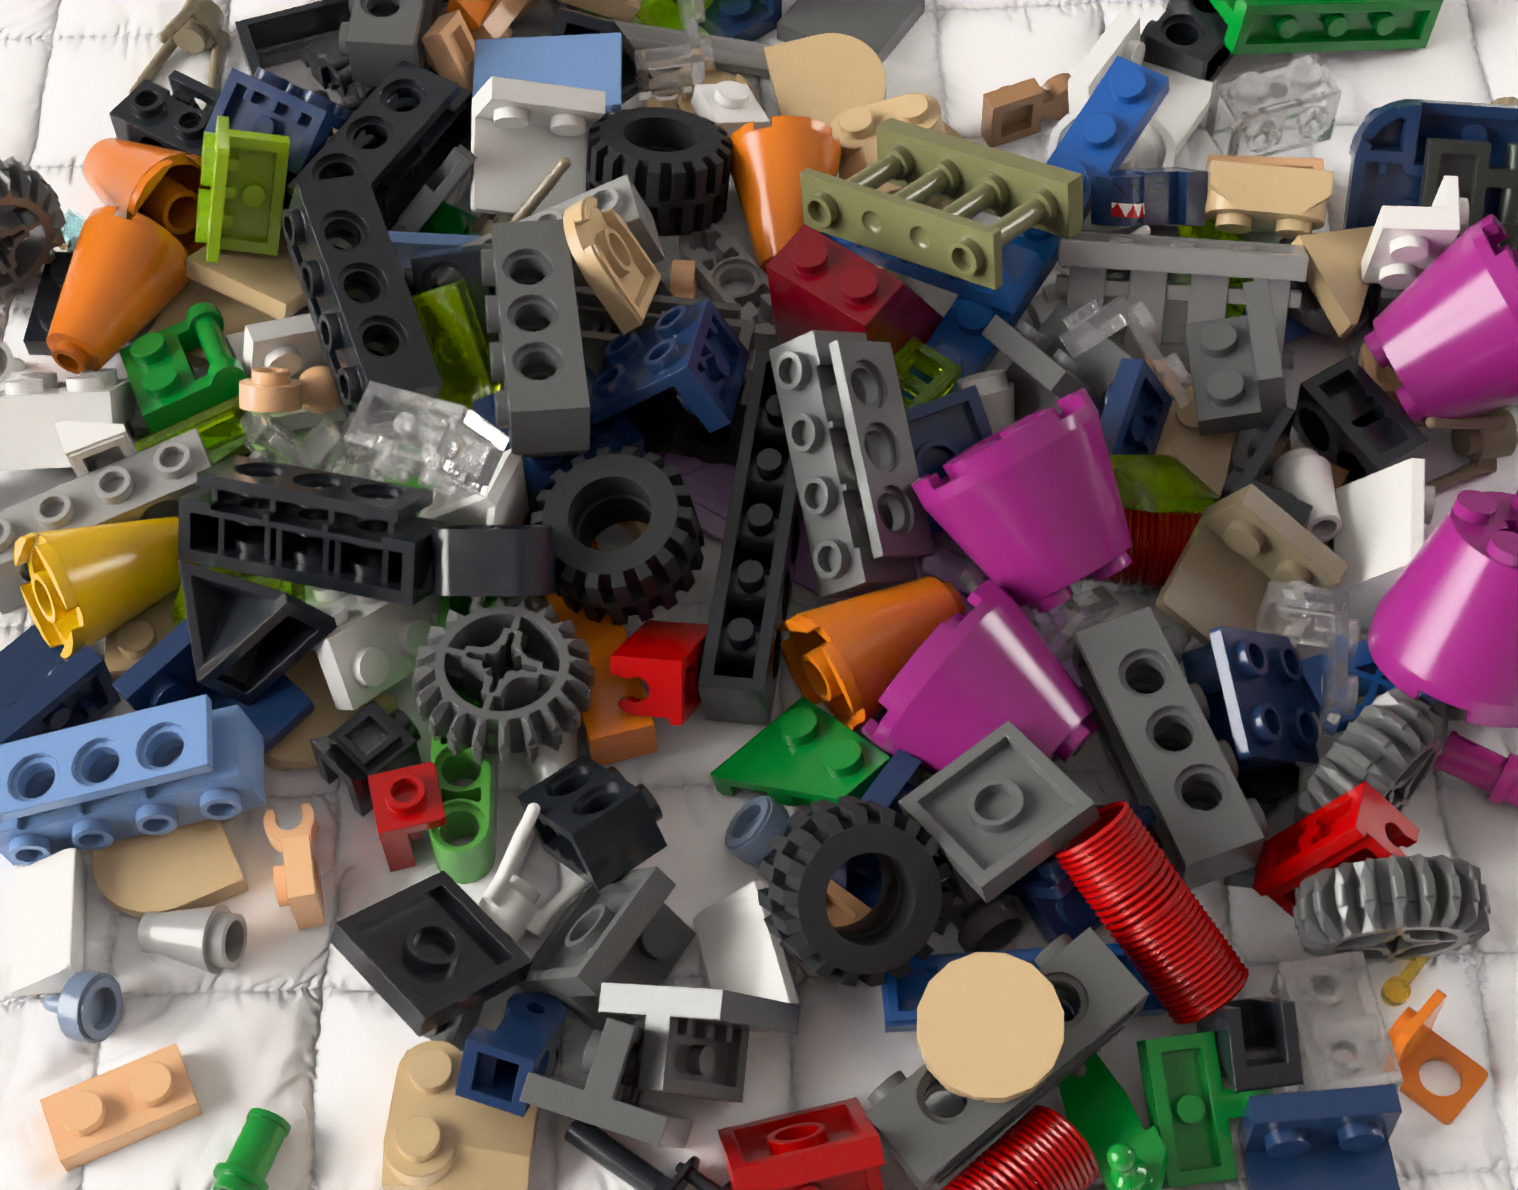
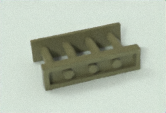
[800,117,1083,290]

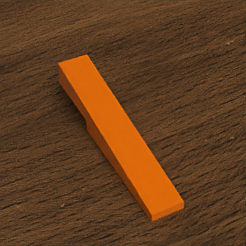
[523,520,658,766]

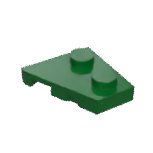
[710,696,891,807]

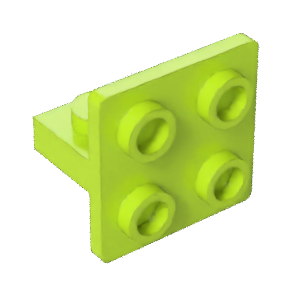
[195,115,290,263]

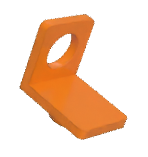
[1380,989,1488,1125]

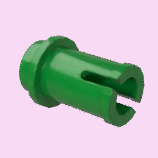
[213,1108,291,1190]

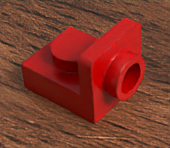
[367,762,447,872]

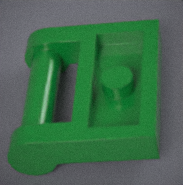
[119,302,248,434]

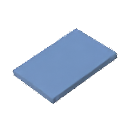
[471,32,622,113]

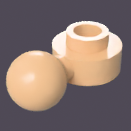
[239,365,342,414]

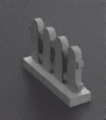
[1055,231,1309,377]

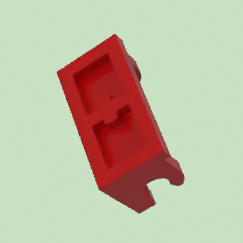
[610,620,708,726]
[1252,781,1420,918]

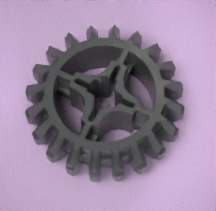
[0,156,67,304]
[412,596,594,769]
[1294,687,1449,823]
[1293,853,1491,964]

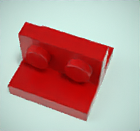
[717,1097,885,1190]

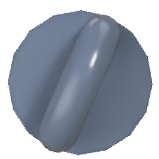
[725,795,793,870]
[42,970,123,1044]

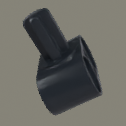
[431,525,555,596]

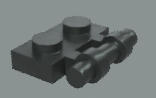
[1418,138,1518,250]

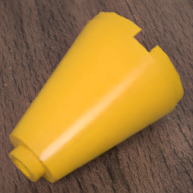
[14,516,200,659]

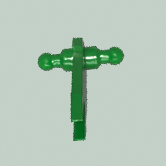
[1058,1019,1169,1190]

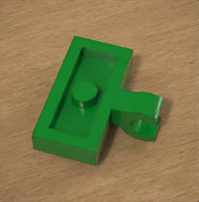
[1136,1031,1273,1188]

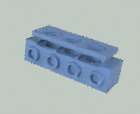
[0,694,266,866]

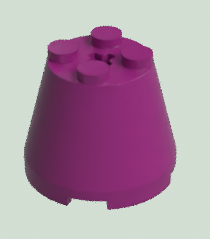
[1364,214,1518,423]
[911,388,1133,614]
[1367,490,1518,728]
[862,580,1100,776]

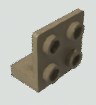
[1156,483,1349,645]

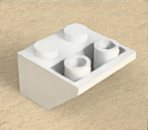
[0,368,136,471]
[1322,458,1435,634]

